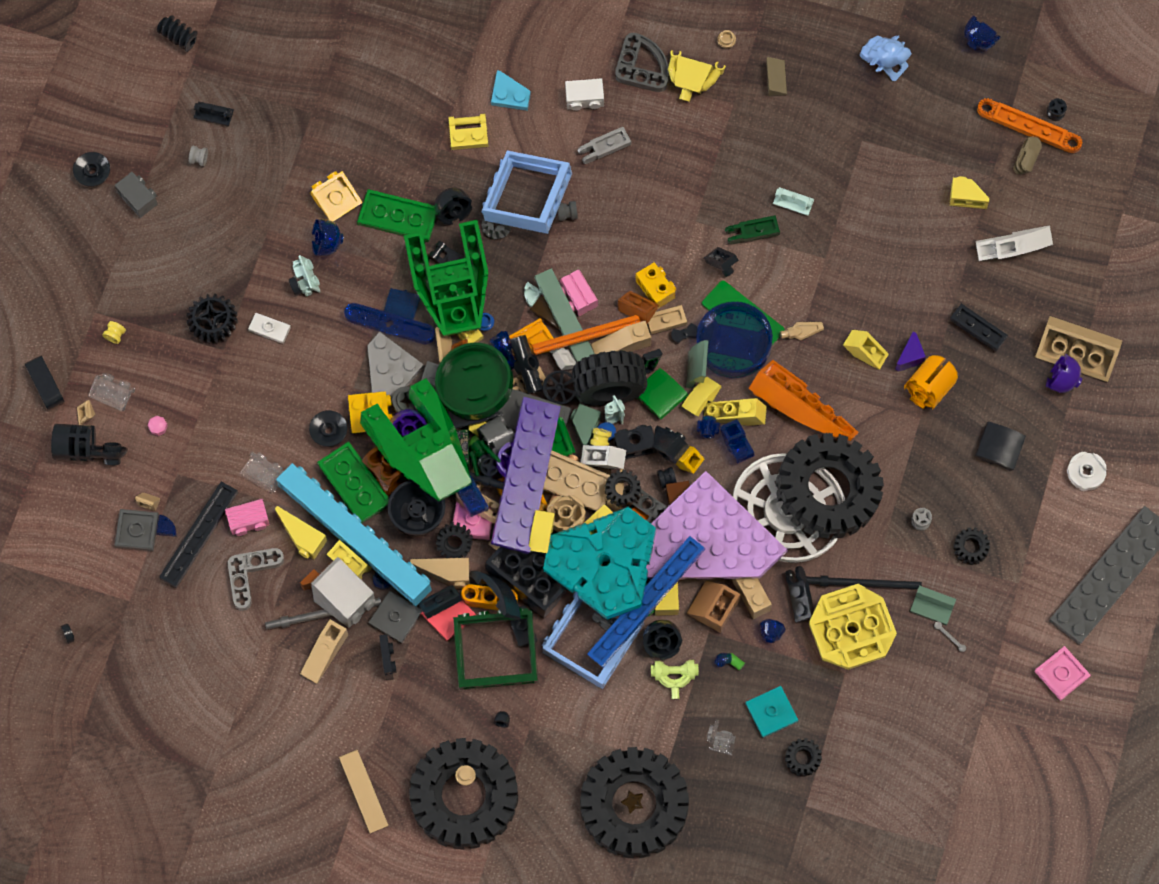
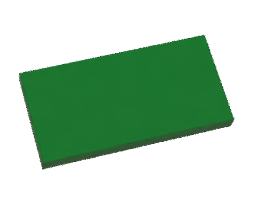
[357,189,437,242]
[317,442,389,524]

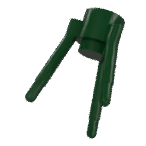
[469,440,503,477]

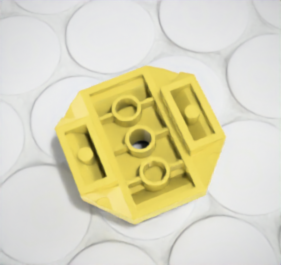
[809,584,897,670]

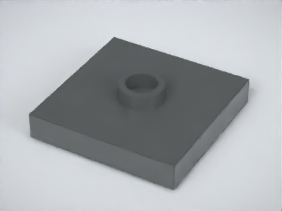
[114,509,159,551]
[369,591,422,644]

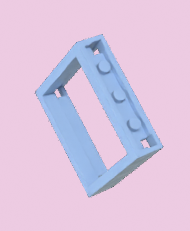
[481,150,572,234]
[541,584,644,689]

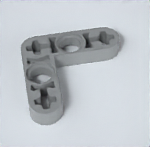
[228,548,284,611]

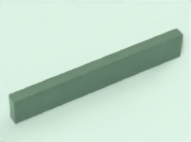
[534,268,594,362]

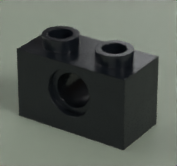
[614,425,657,460]

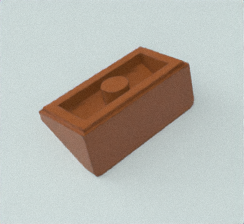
[618,291,659,324]

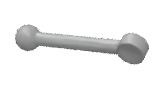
[934,622,966,652]

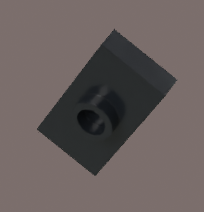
[641,348,662,374]
[510,605,538,648]

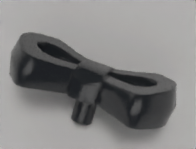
[671,323,699,344]

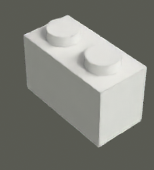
[565,79,604,110]
[581,445,626,469]

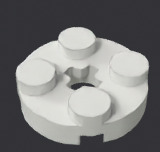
[1067,452,1107,491]

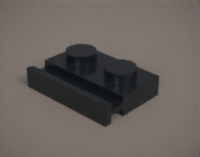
[379,634,397,680]

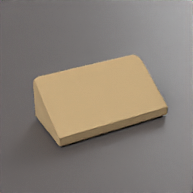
[435,327,452,362]

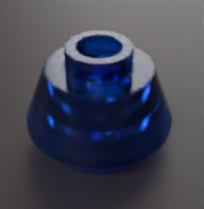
[760,619,786,643]

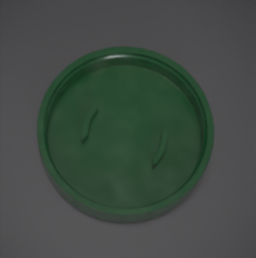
[435,342,513,420]

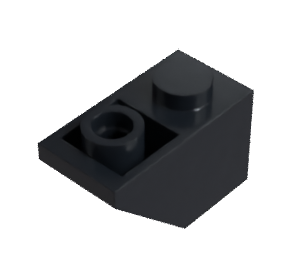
[654,425,690,464]

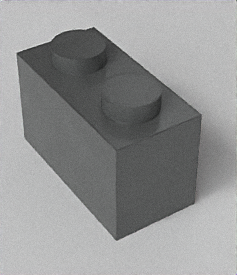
[115,172,158,218]

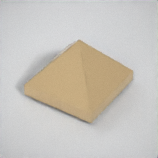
[77,400,95,425]

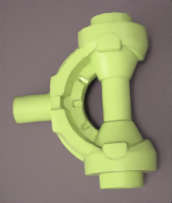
[651,660,699,699]

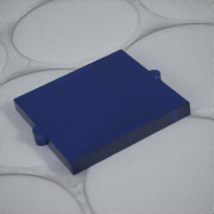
[382,288,420,326]

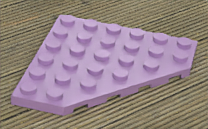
[633,471,788,580]

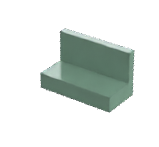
[910,585,956,626]

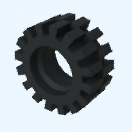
[605,470,641,507]
[436,522,473,558]
[954,527,990,565]
[785,738,822,777]

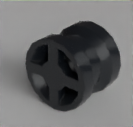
[1047,98,1067,121]
[477,453,498,476]
[657,467,677,489]

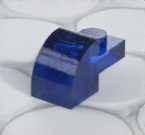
[720,419,755,464]

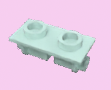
[773,187,814,216]
[292,255,321,296]
[605,395,625,424]

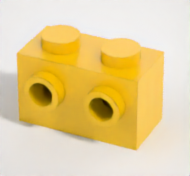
[635,262,676,309]

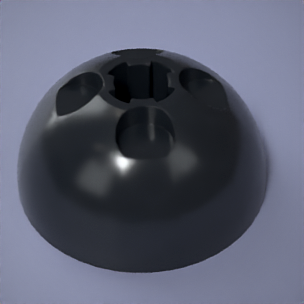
[388,480,446,536]

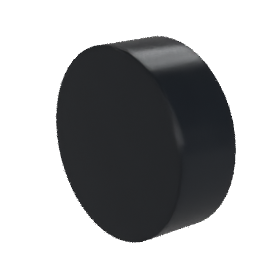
[289,276,302,296]
[60,624,75,644]

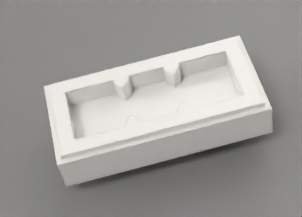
[248,313,291,344]

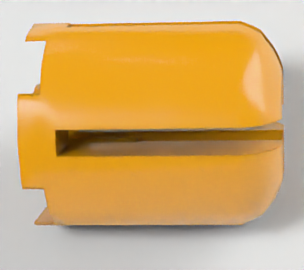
[904,355,958,410]

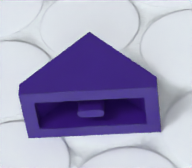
[896,332,926,372]

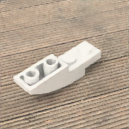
[976,225,1053,261]

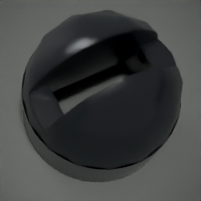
[493,711,510,728]

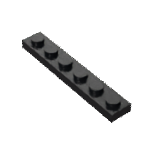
[159,481,238,588]

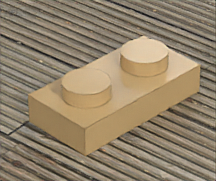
[648,305,687,334]

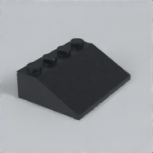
[485,547,568,619]

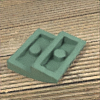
[686,340,708,389]

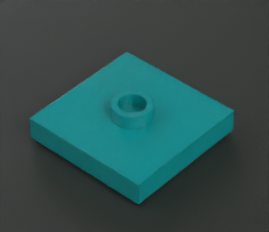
[745,686,799,738]

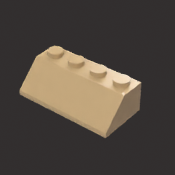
[1035,316,1122,382]

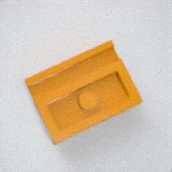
[508,318,554,354]

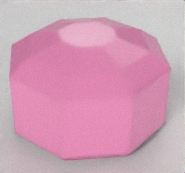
[148,416,168,436]

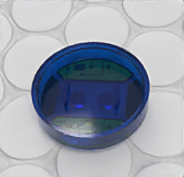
[696,302,773,378]

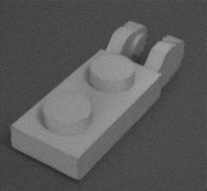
[577,127,631,164]

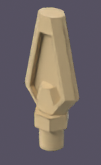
[780,322,824,340]

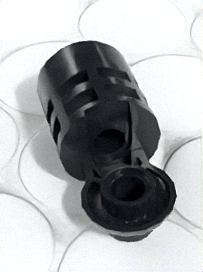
[51,424,128,465]

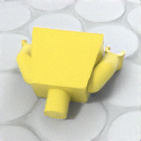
[668,50,726,102]

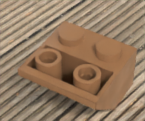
[687,581,740,633]

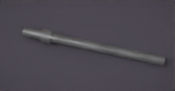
[265,598,381,630]

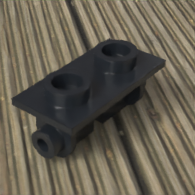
[194,101,234,126]

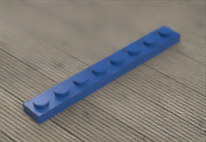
[587,536,706,668]

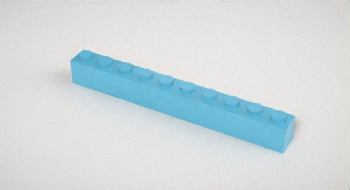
[276,463,432,606]

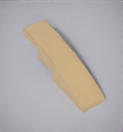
[339,750,388,833]

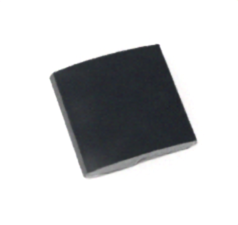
[975,421,1026,471]

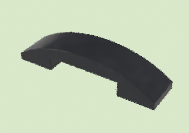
[469,571,521,621]

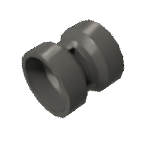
[557,201,578,221]

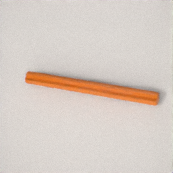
[532,315,640,355]

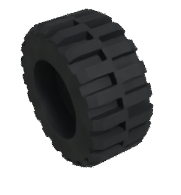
[572,350,647,406]

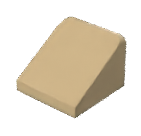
[135,493,160,511]

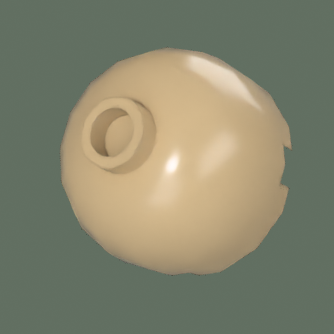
[547,495,586,532]

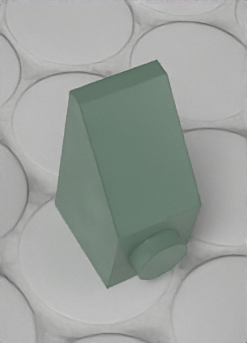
[571,404,601,449]

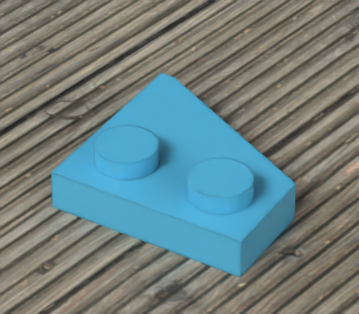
[491,70,531,111]

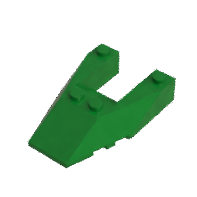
[404,220,489,337]
[360,378,472,501]

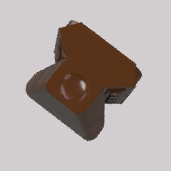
[362,446,409,496]

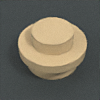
[718,30,736,48]
[456,765,476,786]

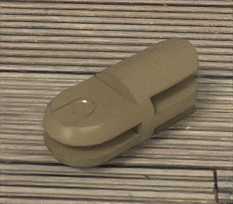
[1014,136,1042,174]

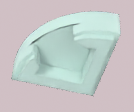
[524,282,543,307]

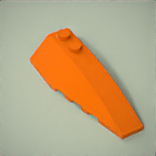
[748,360,859,441]

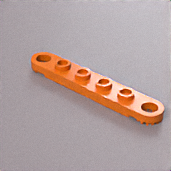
[977,98,1083,153]

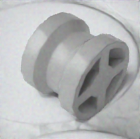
[189,146,208,166]
[911,508,932,531]

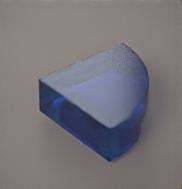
[157,515,177,537]

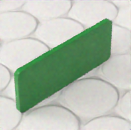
[702,280,785,350]

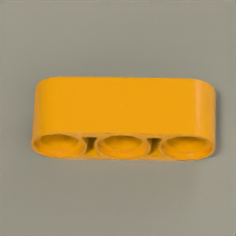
[461,584,518,610]

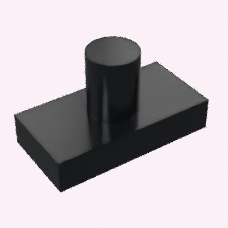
[704,247,739,277]

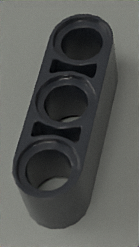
[24,355,65,410]

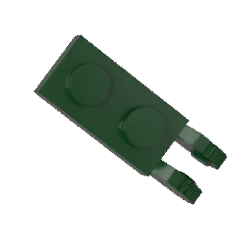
[725,215,780,244]

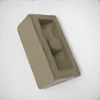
[766,57,787,96]

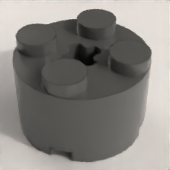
[477,415,515,455]

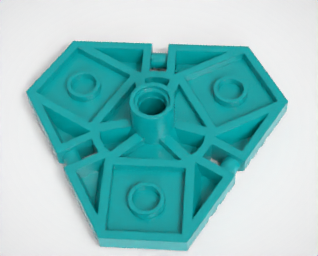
[543,507,657,619]

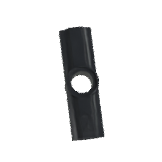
[510,335,543,394]

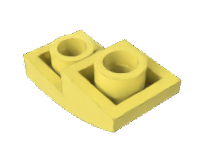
[682,377,722,417]
[529,510,555,553]

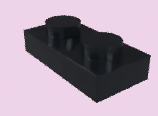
[419,585,462,619]

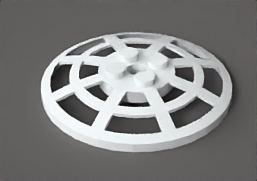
[732,453,845,563]

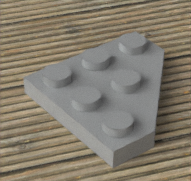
[367,332,424,408]

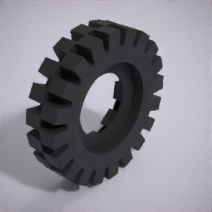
[776,433,884,539]
[409,738,518,850]
[580,747,689,858]

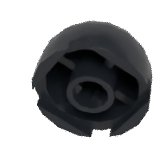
[434,187,472,225]
[643,619,682,660]

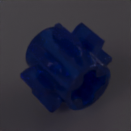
[696,416,720,439]

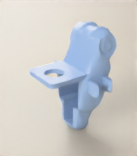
[860,35,912,81]

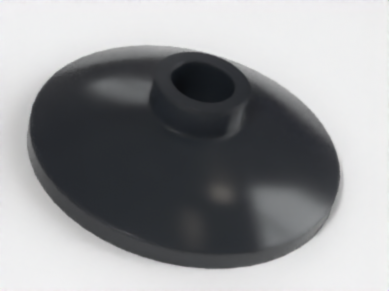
[73,152,110,187]
[309,410,348,447]

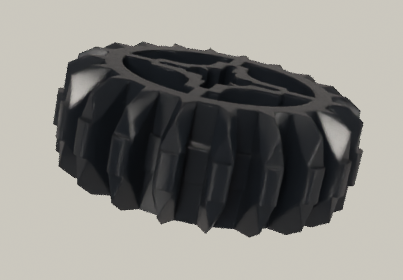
[187,293,238,344]

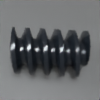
[157,15,198,52]

